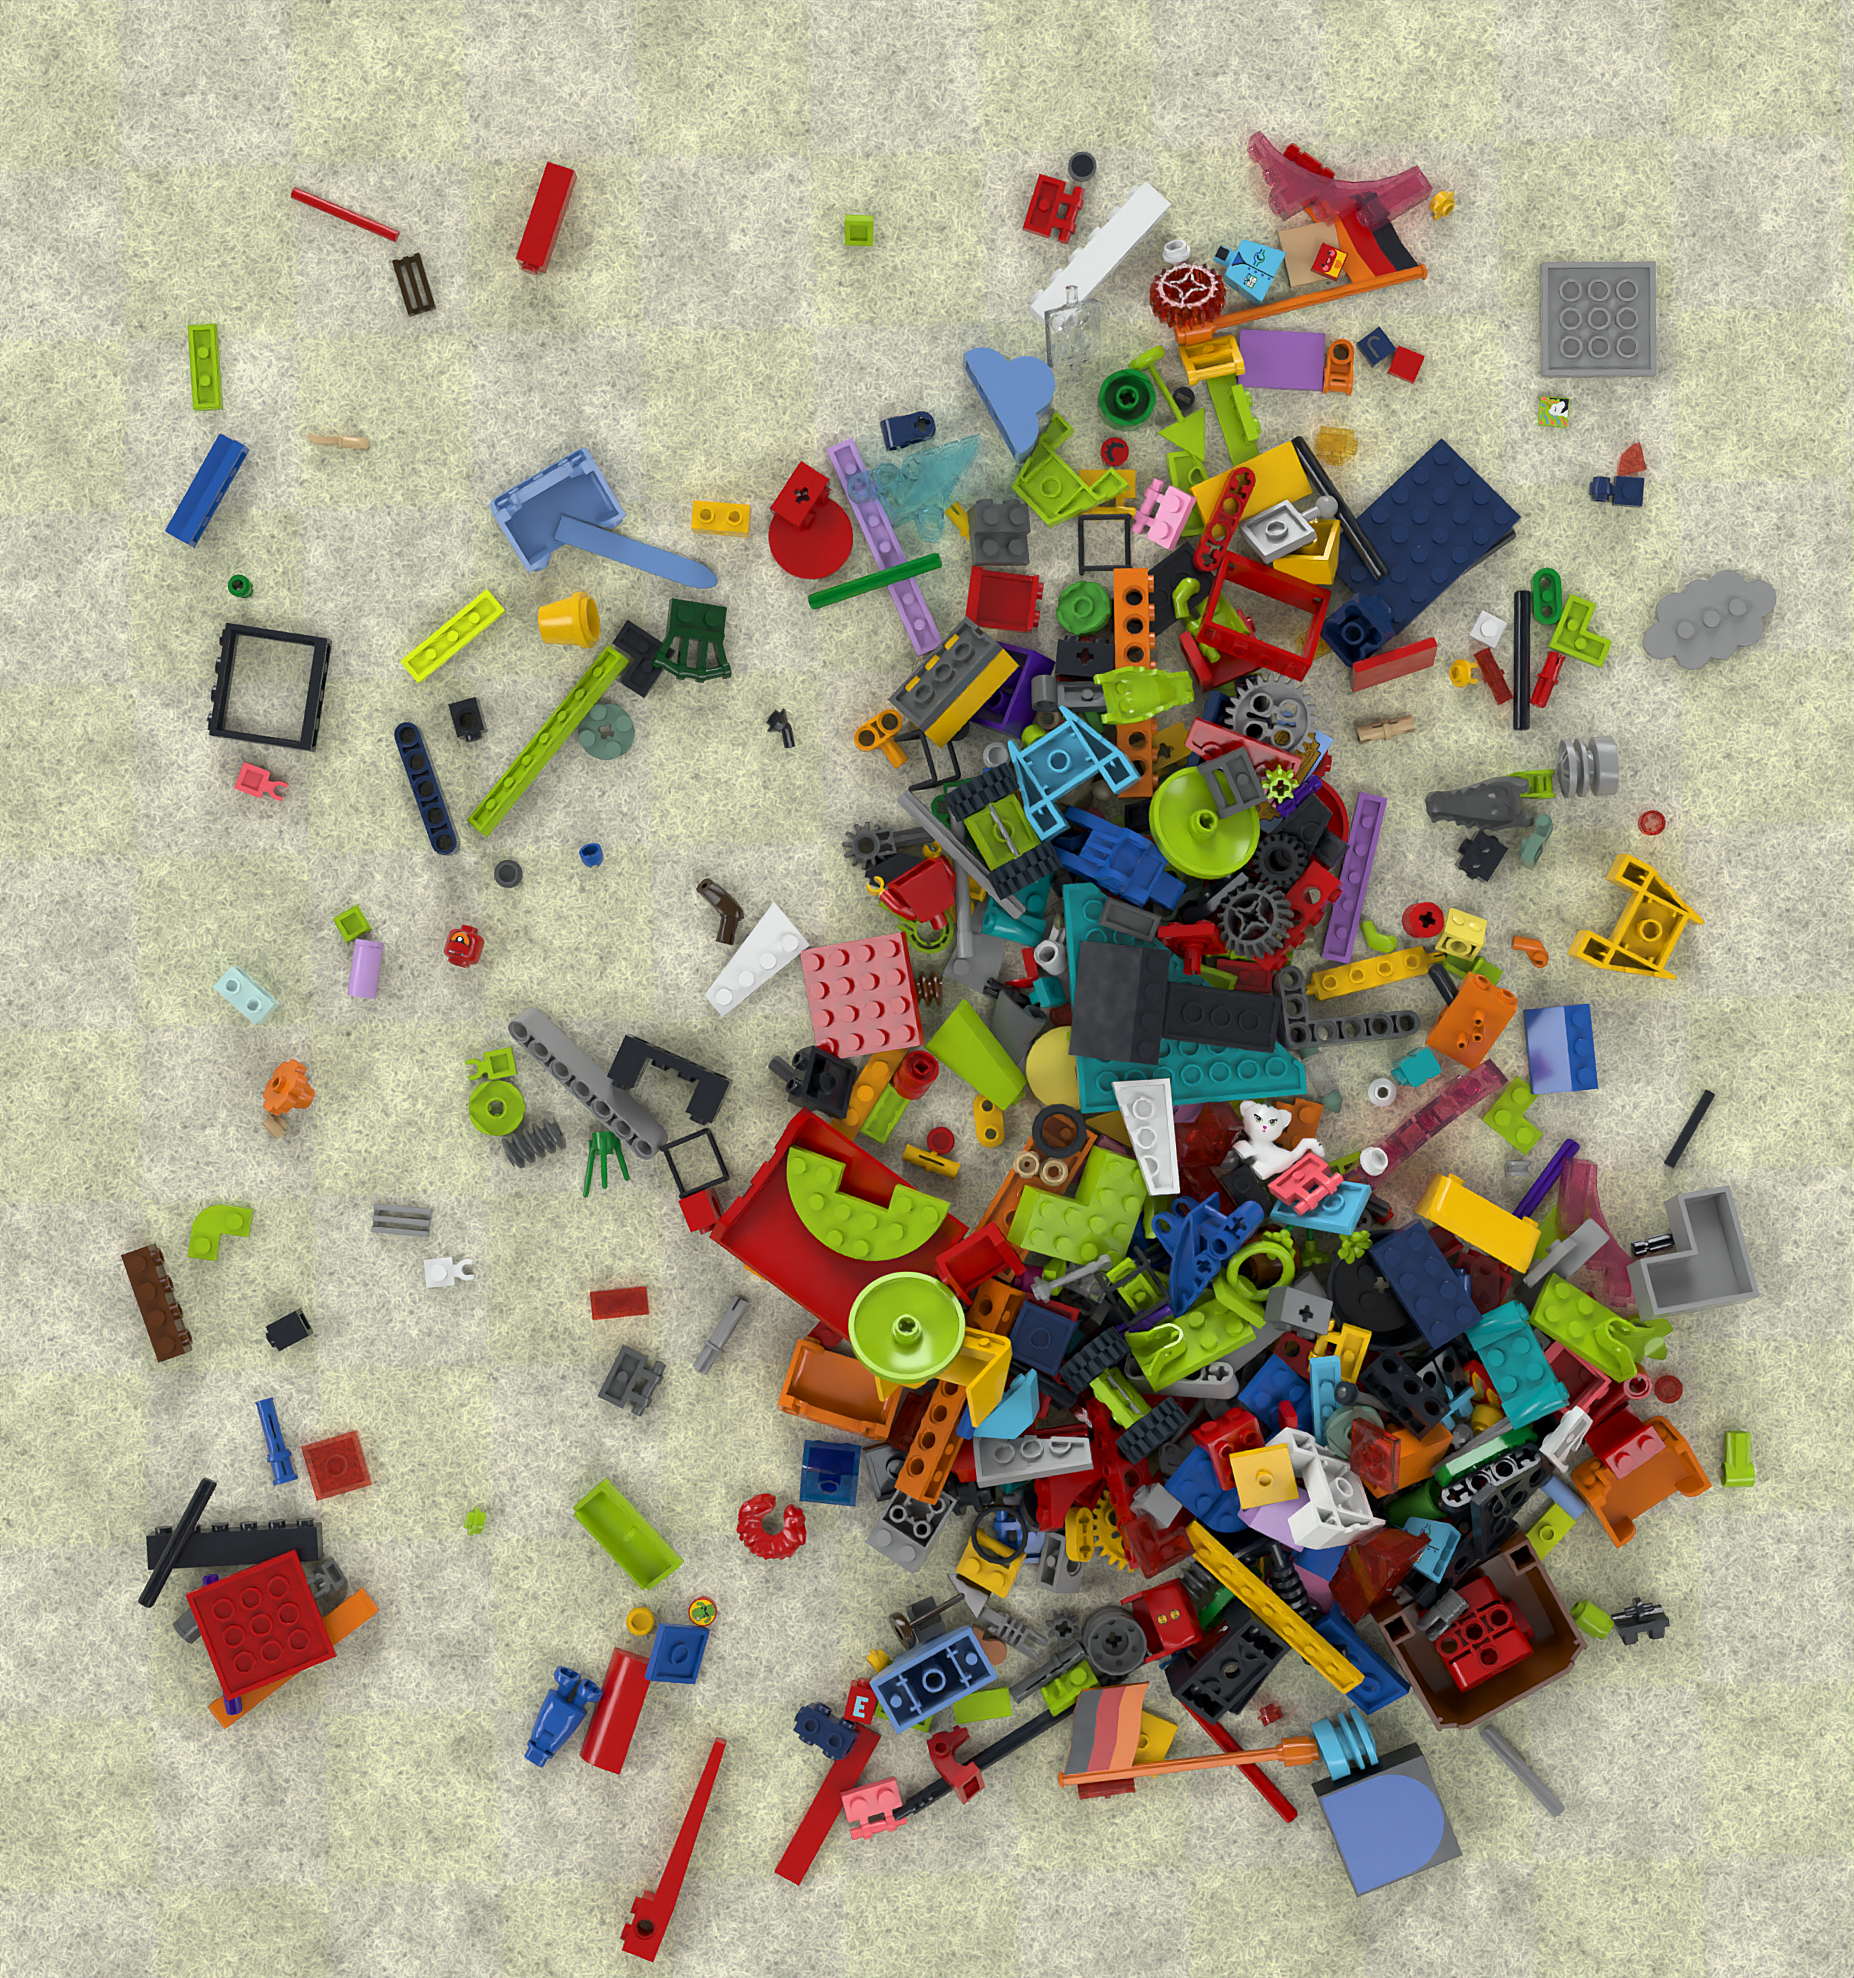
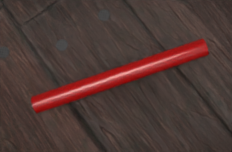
[291,187,400,242]

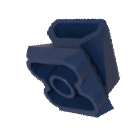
[1320,592,1396,668]

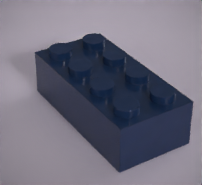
[1367,1218,1483,1350]

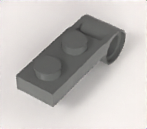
[1031,675,1107,713]

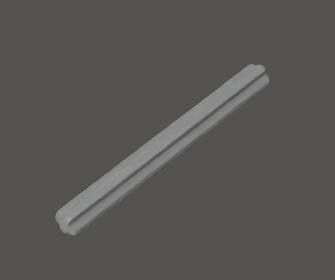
[897,790,1026,919]

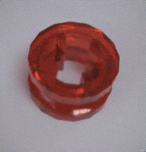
[1638,810,1666,836]

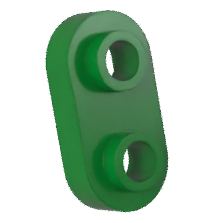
[1531,568,1563,626]

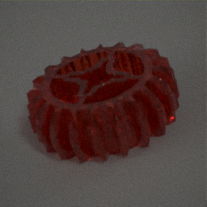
[1149,261,1226,331]

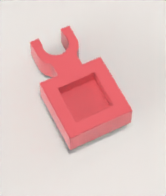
[234,761,288,801]

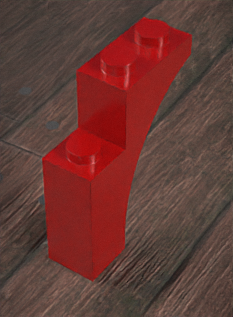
[1035,1442,1127,1532]

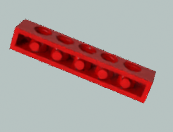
[1086,1398,1173,1570]

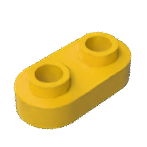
[973,1093,1005,1148]

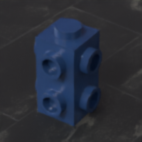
[793,1702,861,1761]

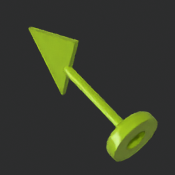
[1127,345,1205,462]

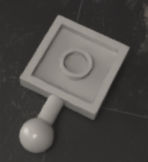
[1238,495,1338,564]

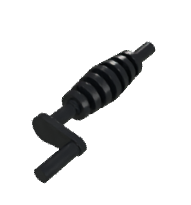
[1268,1540,1352,1665]

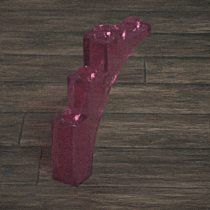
[1247,130,1433,233]
[1342,1058,1508,1191]
[1555,1157,1636,1308]

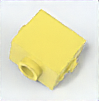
[1435,907,1488,962]

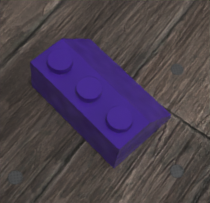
[968,641,1056,740]

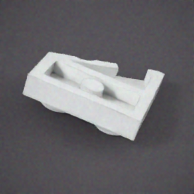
[1539,1405,1593,1473]

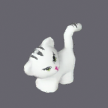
[1232,1099,1326,1180]

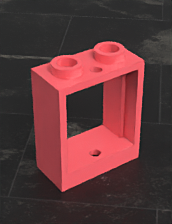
[1543,1337,1612,1415]

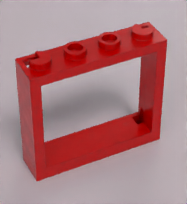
[1195,550,1332,682]

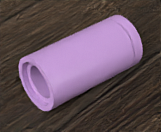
[347,939,384,999]

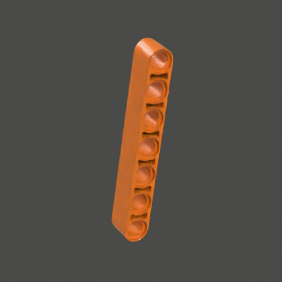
[207,1587,380,1730]

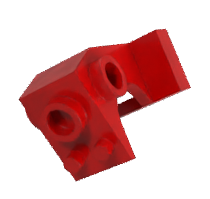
[926,1725,985,1805]

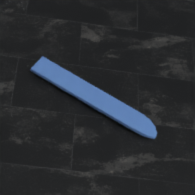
[554,515,718,589]

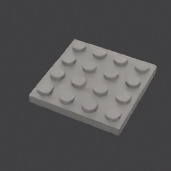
[1540,261,1656,378]

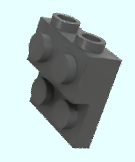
[967,499,1031,566]

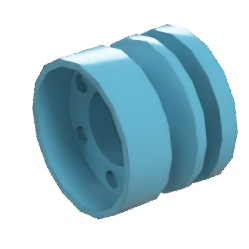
[1310,1706,1378,1781]

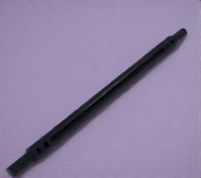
[884,1651,1150,1821]

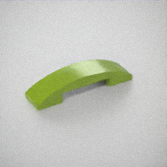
[1106,1257,1175,1328]

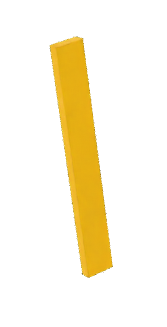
[1175,1520,1365,1695]

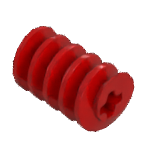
[1401,902,1445,939]

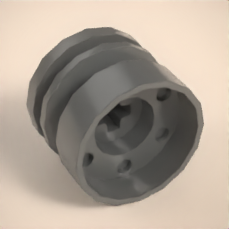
[1082,1605,1147,1675]

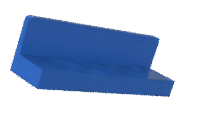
[165,434,249,548]

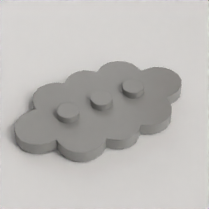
[1642,570,1777,670]

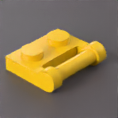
[1178,334,1245,386]
[956,1527,1027,1599]

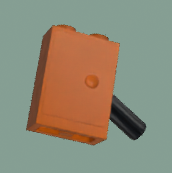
[1360,1422,1453,1511]

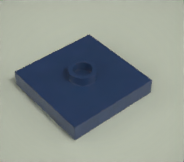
[1009,1300,1078,1377]

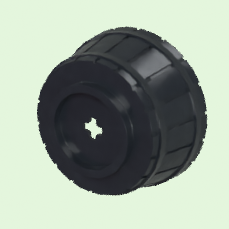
[1326,1229,1425,1352]

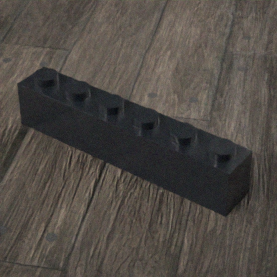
[146,1518,324,1570]

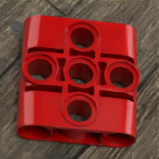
[1417,1576,1533,1692]

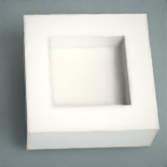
[1468,610,1507,649]

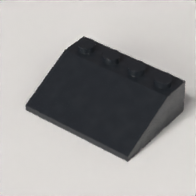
[1068,940,1171,1065]

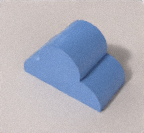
[963,347,1055,464]
[870,1625,998,1735]

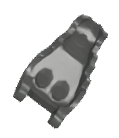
[1425,776,1534,832]

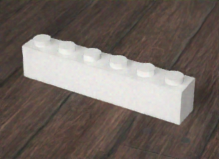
[1029,181,1171,335]

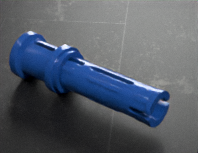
[255,1397,298,1486]

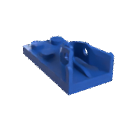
[1314,1599,1411,1715]

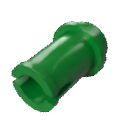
[228,574,254,598]

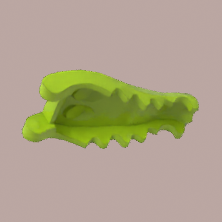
[1093,666,1195,725]

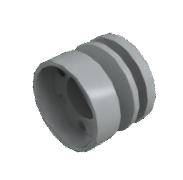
[1557,736,1619,798]

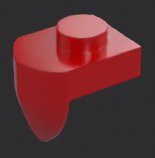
[1005,947,1042,988]

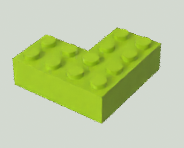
[1007,1145,1148,1272]

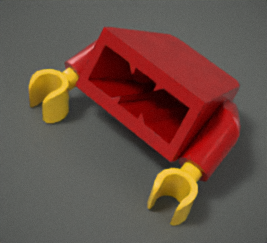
[866,841,956,930]

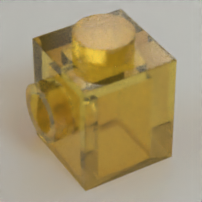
[1314,426,1358,466]

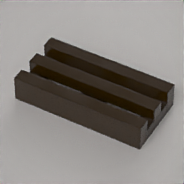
[392,253,437,317]

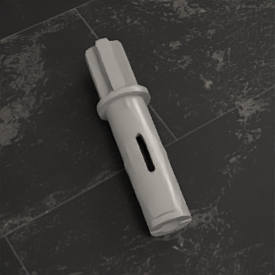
[693,1295,750,1375]

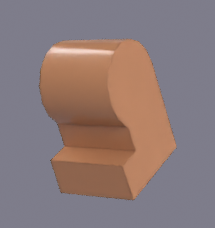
[972,1623,1007,1665]

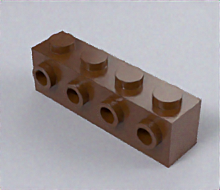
[121,1243,193,1363]

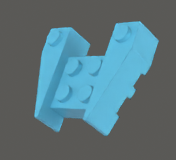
[1007,705,1142,842]

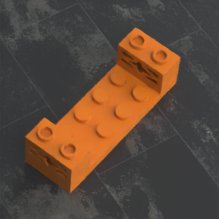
[968,1105,1098,1283]

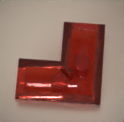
[1120,1513,1196,1579]

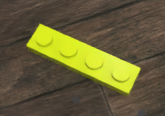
[400,589,506,684]

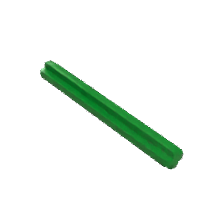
[808,553,942,610]

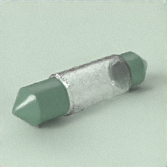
[1295,1032,1343,1114]

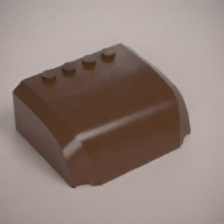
[1365,1528,1588,1731]

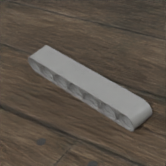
[508,1007,668,1160]

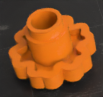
[263,1059,315,1116]

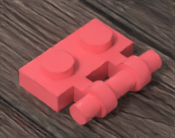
[1268,1151,1344,1216]
[840,1776,907,1840]

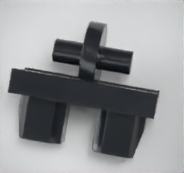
[1611,1597,1670,1646]

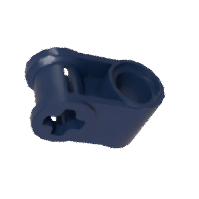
[880,411,936,451]

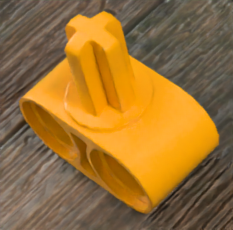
[854,709,908,768]

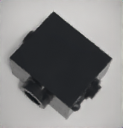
[1454,830,1509,883]

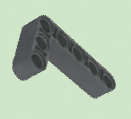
[1272,965,1421,1050]

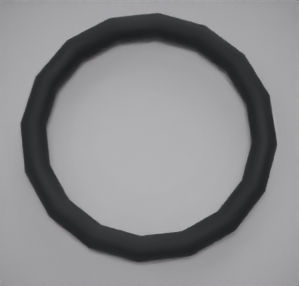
[971,1505,1028,1565]

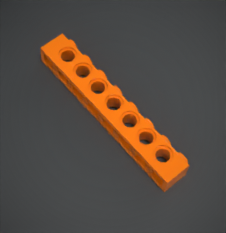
[1113,568,1158,800]
[894,1278,1026,1505]

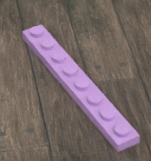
[826,438,942,657]

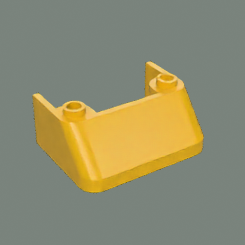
[1413,1173,1541,1274]
[874,1326,1012,1428]

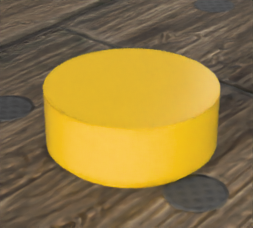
[626,1606,655,1636]

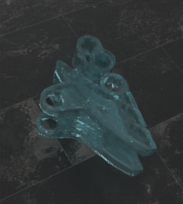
[847,434,982,543]

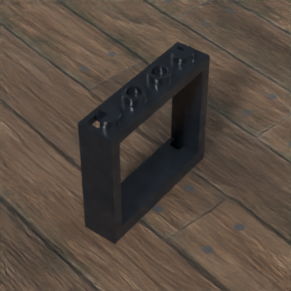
[207,623,332,753]

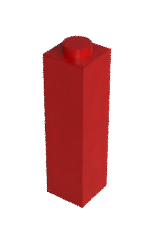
[515,161,577,275]

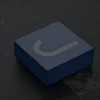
[1356,326,1396,368]

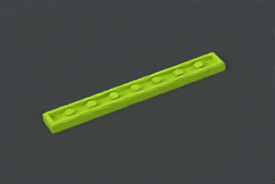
[466,645,629,837]

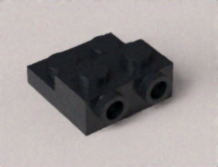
[785,1045,857,1120]

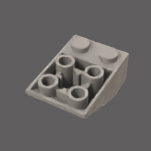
[865,1489,958,1574]

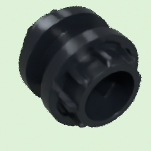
[942,1470,996,1516]

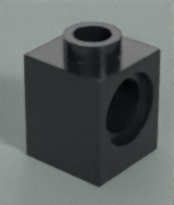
[448,697,488,743]
[266,1308,314,1351]

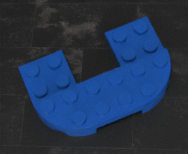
[1163,1353,1313,1533]

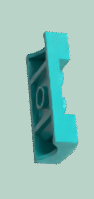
[981,830,1055,948]
[1465,1300,1570,1430]

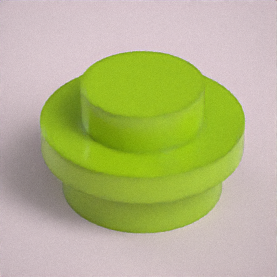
[463,1507,486,1536]

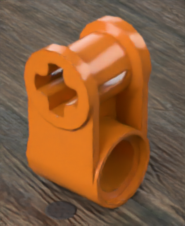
[1321,339,1355,396]

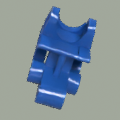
[1052,806,1187,911]
[1151,1192,1264,1319]

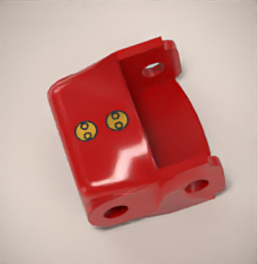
[1120,1578,1203,1664]

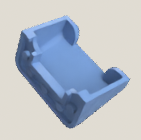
[489,447,627,573]

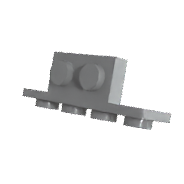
[1513,1218,1610,1311]

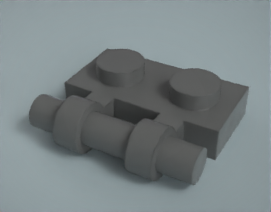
[598,1344,666,1417]

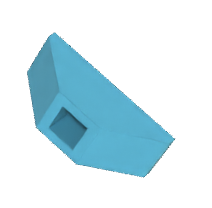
[973,1368,1040,1439]

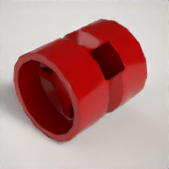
[893,1050,939,1100]

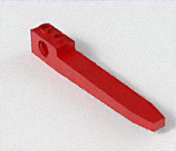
[620,1737,727,1962]

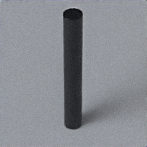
[1664,1089,1715,1169]

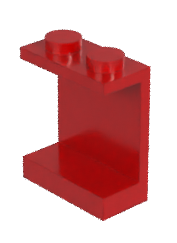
[1179,608,1263,694]
[1583,1401,1666,1480]

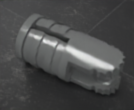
[1416,1587,1469,1642]

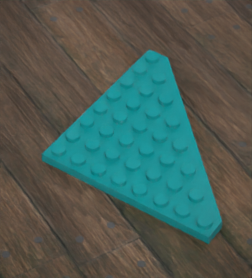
[1062,882,1307,1114]

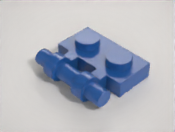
[993,1507,1045,1564]

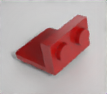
[1191,1406,1266,1491]

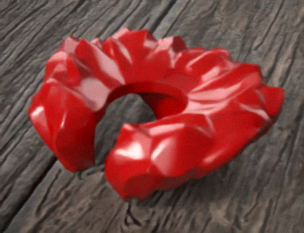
[736,1493,807,1560]

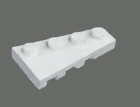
[705,902,810,1017]

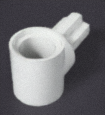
[1034,925,1068,975]

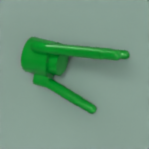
[583,1131,630,1198]

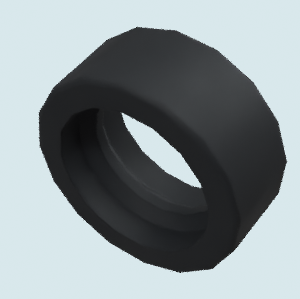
[1032,1104,1087,1159]

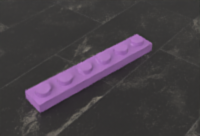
[1320,792,1388,964]

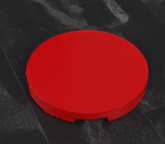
[768,494,853,580]

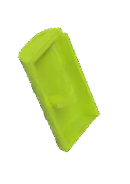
[573,1477,684,1591]

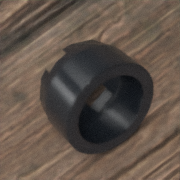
[1172,387,1195,410]

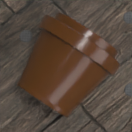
[1238,1224,1301,1285]

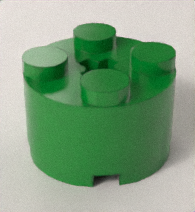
[1097,368,1156,432]

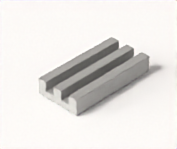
[371,1203,432,1237]

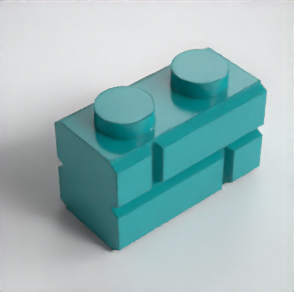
[1390,1047,1441,1088]

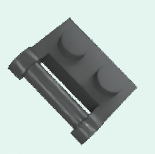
[1196,746,1267,820]

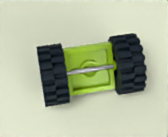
[943,762,1063,901]
[1058,1326,1189,1465]

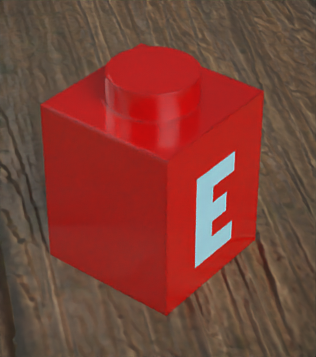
[843,1677,877,1725]

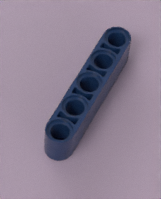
[394,722,461,856]

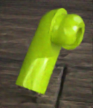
[1172,578,1200,619]

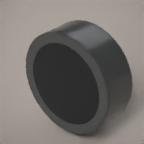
[1068,152,1097,182]

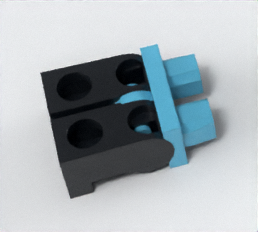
[1408,1344,1475,1431]

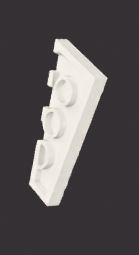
[1111,1078,1180,1196]

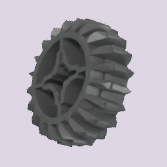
[1216,882,1294,960]

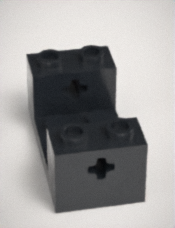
[607,1034,733,1126]
[1164,1597,1292,1725]

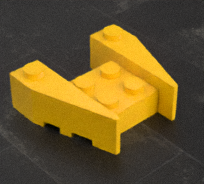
[1566,854,1705,980]

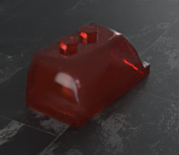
[1328,1528,1432,1625]

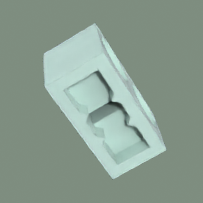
[213,966,281,1025]

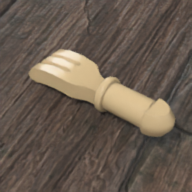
[307,434,370,450]

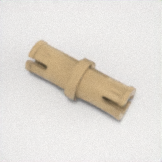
[1356,714,1415,745]

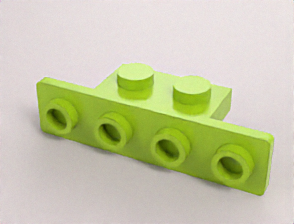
[1205,374,1261,467]

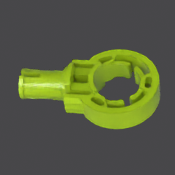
[878,901,954,954]

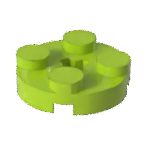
[469,1080,526,1136]

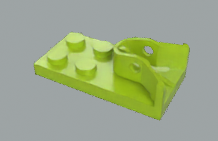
[1528,1272,1654,1383]
[1124,1298,1257,1393]

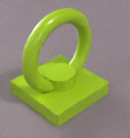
[1211,1241,1295,1329]

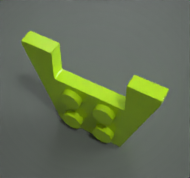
[1011,411,1130,528]

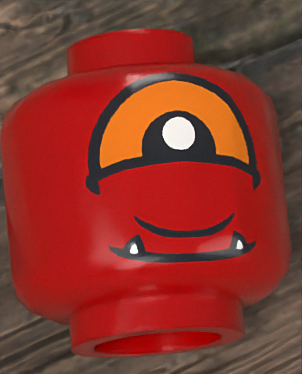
[443,924,485,968]

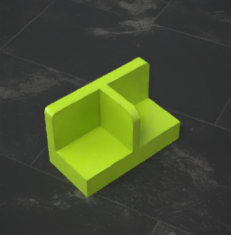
[1441,953,1504,986]

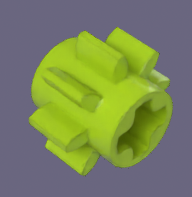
[1261,765,1298,803]

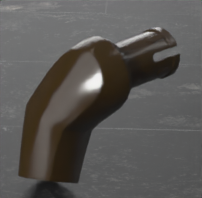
[696,878,744,946]

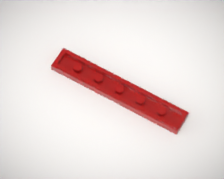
[774,1722,881,1886]

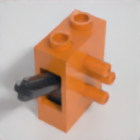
[1425,963,1518,1071]

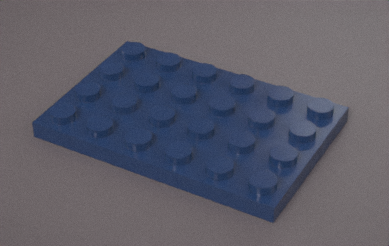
[1335,438,1522,636]

